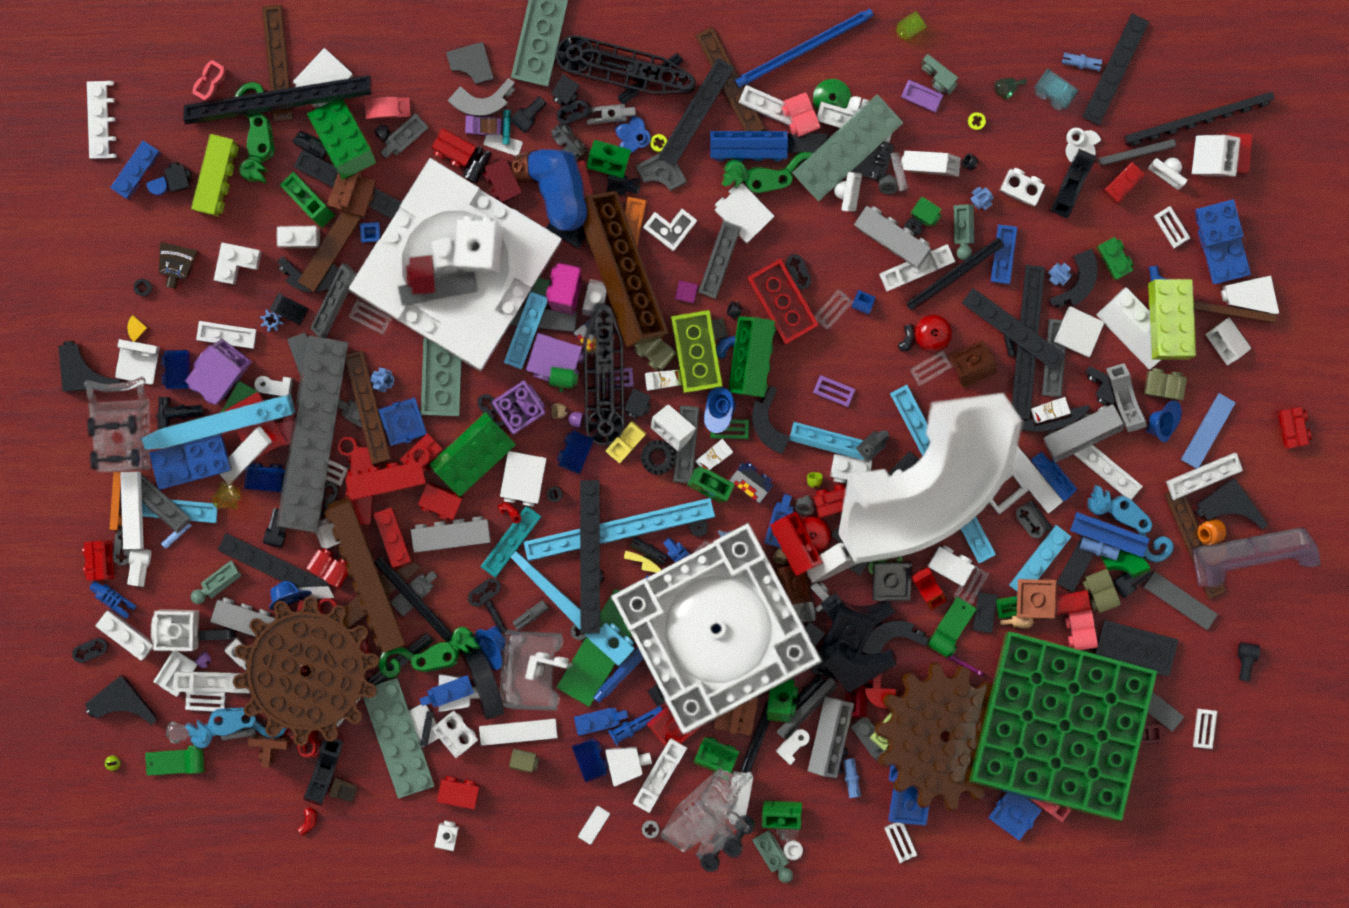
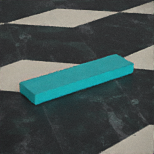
[480,505,542,578]

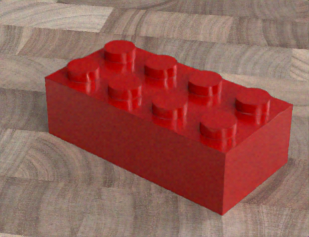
[747,258,819,345]

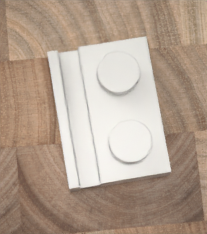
[153,651,197,697]

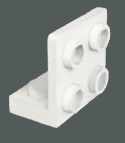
[115,339,160,384]
[830,454,872,483]
[525,652,573,680]

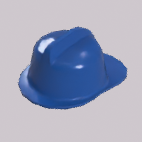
[704,387,736,433]
[1146,400,1182,442]
[269,581,312,610]
[475,626,506,670]

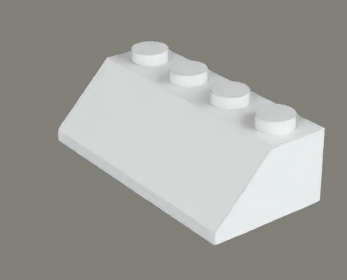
[1096,287,1161,370]

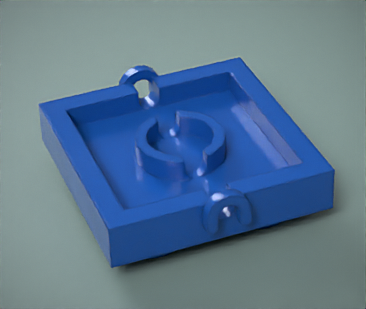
[378,397,427,446]
[988,792,1042,841]

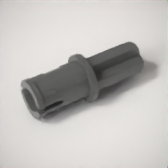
[513,600,549,630]

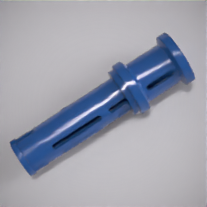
[608,706,662,746]

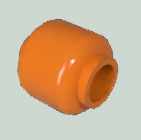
[1198,519,1226,546]

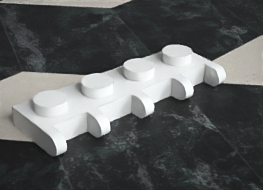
[87,81,117,159]

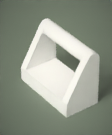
[989,468,1029,515]

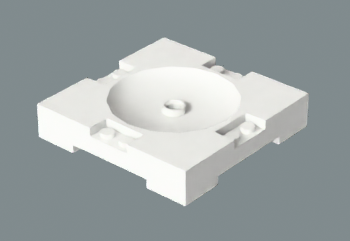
[349,158,562,372]
[611,524,822,734]

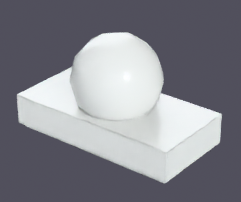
[1148,158,1187,190]
[834,172,862,211]

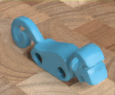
[1087,485,1174,562]
[185,707,287,748]

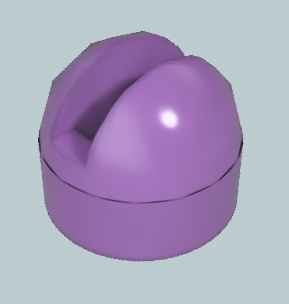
[569,412,583,428]
[194,651,211,668]

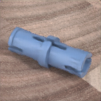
[1062,52,1102,72]
[1080,537,1120,561]
[843,758,861,798]

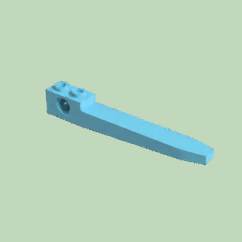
[142,394,296,449]
[511,551,636,666]

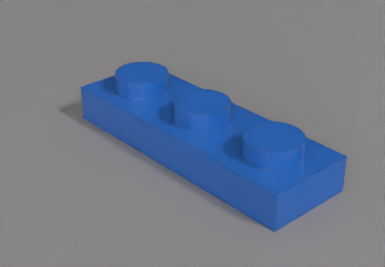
[990,224,1017,284]

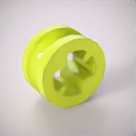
[968,112,986,130]
[650,134,667,152]

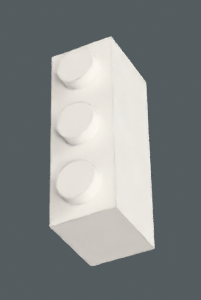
[96,610,154,661]

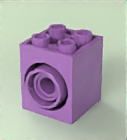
[526,333,584,381]
[185,339,252,405]
[492,381,545,435]

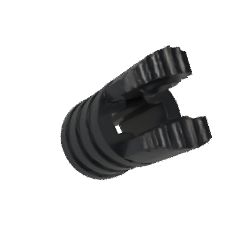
[292,131,327,160]
[462,146,492,184]

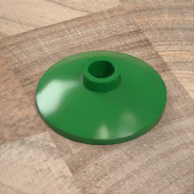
[813,79,851,111]

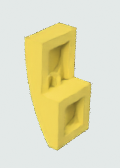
[606,421,646,464]
[624,551,661,573]

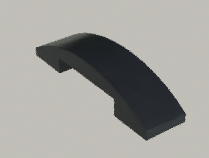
[1020,405,1090,432]
[460,646,504,720]

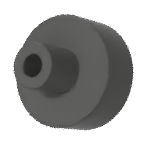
[879,174,898,195]
[795,495,815,516]

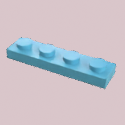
[504,291,547,369]
[789,422,864,460]
[142,499,218,523]
[1009,525,1071,592]

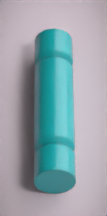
[502,110,511,145]

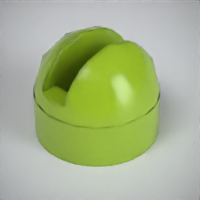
[807,472,822,488]
[105,755,121,771]

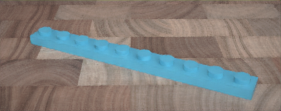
[890,385,996,563]
[524,498,715,561]

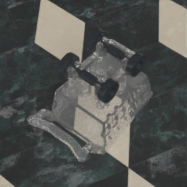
[84,376,150,473]
[661,768,755,872]

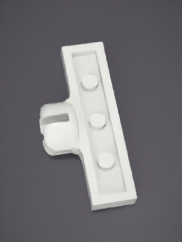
[816,96,891,143]

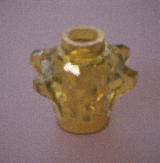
[211,482,241,510]

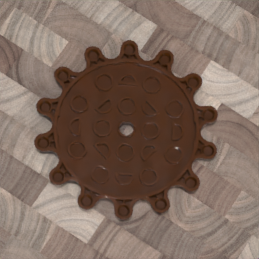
[233,596,379,746]
[874,662,992,811]

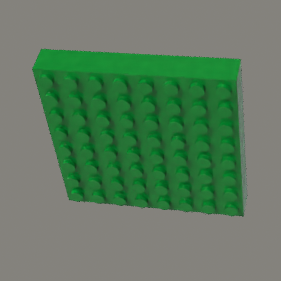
[969,631,1157,822]

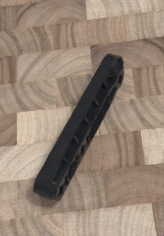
[556,35,696,96]
[583,303,624,445]

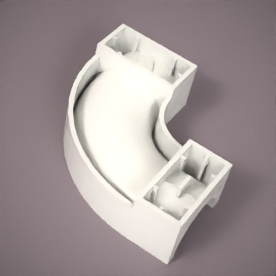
[838,393,1022,563]

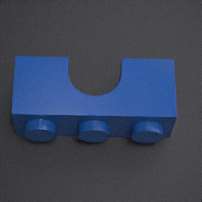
[110,140,161,200]

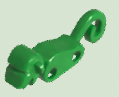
[235,82,275,184]
[721,152,813,193]
[379,627,481,678]

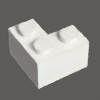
[643,209,697,252]
[214,243,262,285]
[927,545,975,586]

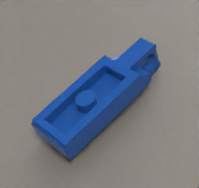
[1031,451,1077,501]
[764,494,793,548]
[419,675,474,707]
[574,707,628,736]

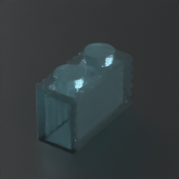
[1033,68,1079,111]

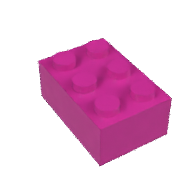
[546,263,583,316]

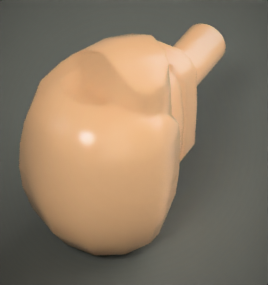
[1000,616,1034,629]

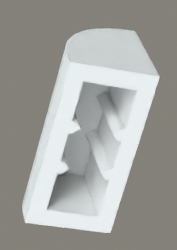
[1205,317,1251,365]
[651,405,696,451]

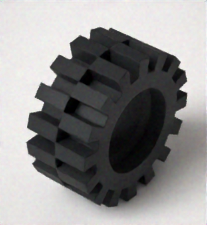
[641,440,675,475]

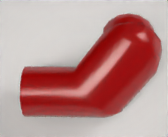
[498,501,521,524]
[297,807,317,836]

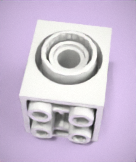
[453,217,503,273]
[151,609,199,651]

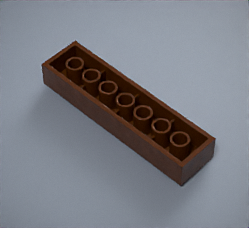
[582,191,669,347]
[325,496,405,653]

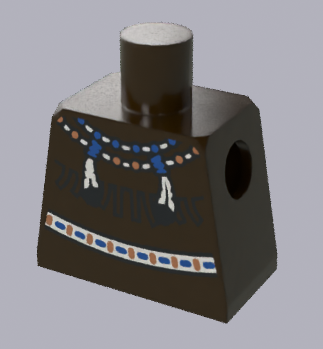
[159,242,199,289]

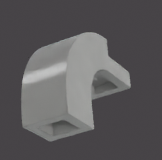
[448,78,515,117]
[1106,363,1147,432]

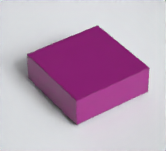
[675,280,698,303]

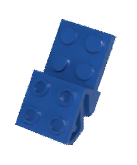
[1195,199,1251,284]
[149,433,232,490]
[888,766,929,826]

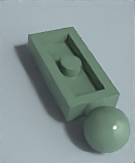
[954,204,974,261]
[191,560,242,604]
[752,829,793,883]

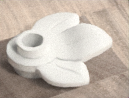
[1065,128,1101,162]

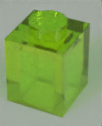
[895,11,927,41]

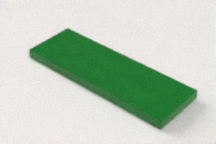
[556,589,632,707]

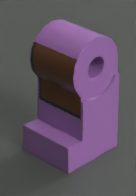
[465,116,502,135]

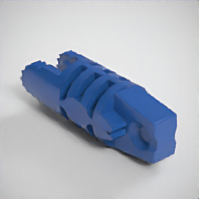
[663,537,691,563]
[89,581,137,620]

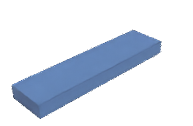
[1180,393,1236,469]

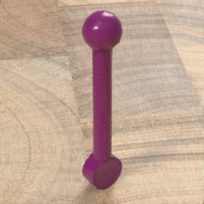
[948,654,985,677]

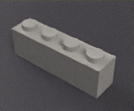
[854,206,931,270]
[1044,404,1124,463]
[411,516,491,552]
[210,597,275,636]
[808,696,854,778]

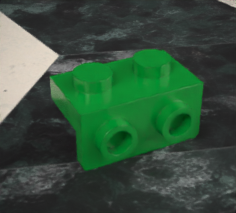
[693,737,739,778]

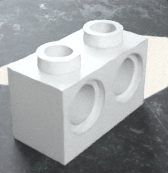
[999,168,1045,207]
[431,710,478,758]

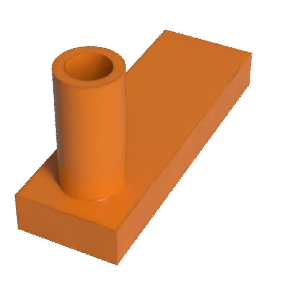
[109,472,122,530]

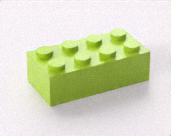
[191,134,239,217]
[1148,279,1196,360]
[671,310,722,393]

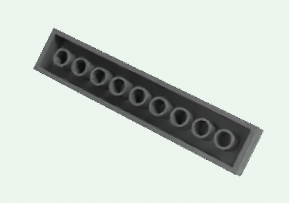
[276,336,348,533]

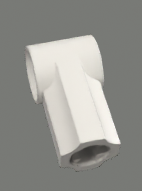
[127,549,151,587]

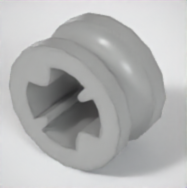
[642,820,659,838]

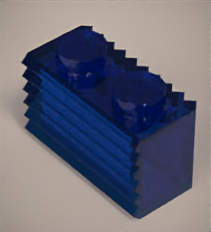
[161,350,191,389]
[557,430,594,474]
[244,462,285,492]
[572,737,609,783]

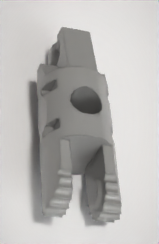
[587,104,636,125]

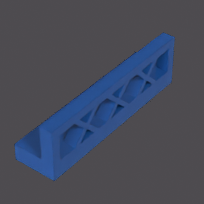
[1070,512,1149,557]

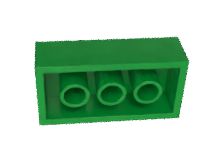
[307,99,376,180]
[728,316,776,397]
[429,412,516,497]

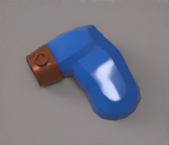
[512,149,587,232]

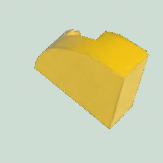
[127,315,147,342]

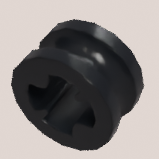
[134,279,152,296]

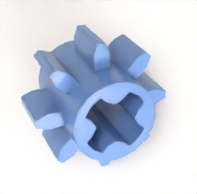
[970,187,994,210]
[1048,262,1072,286]
[260,309,284,332]
[370,367,395,392]

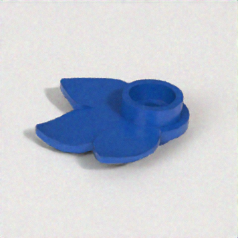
[615,116,651,153]

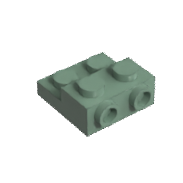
[920,54,958,95]

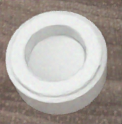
[784,840,803,860]

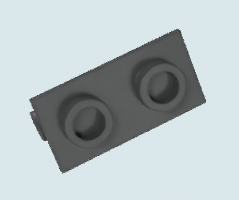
[551,123,587,161]
[856,430,889,463]

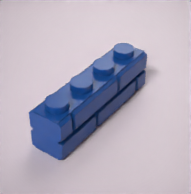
[710,131,788,161]

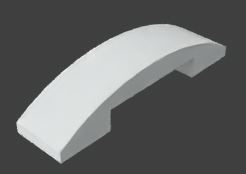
[879,244,955,291]
[173,672,250,693]
[633,738,687,813]

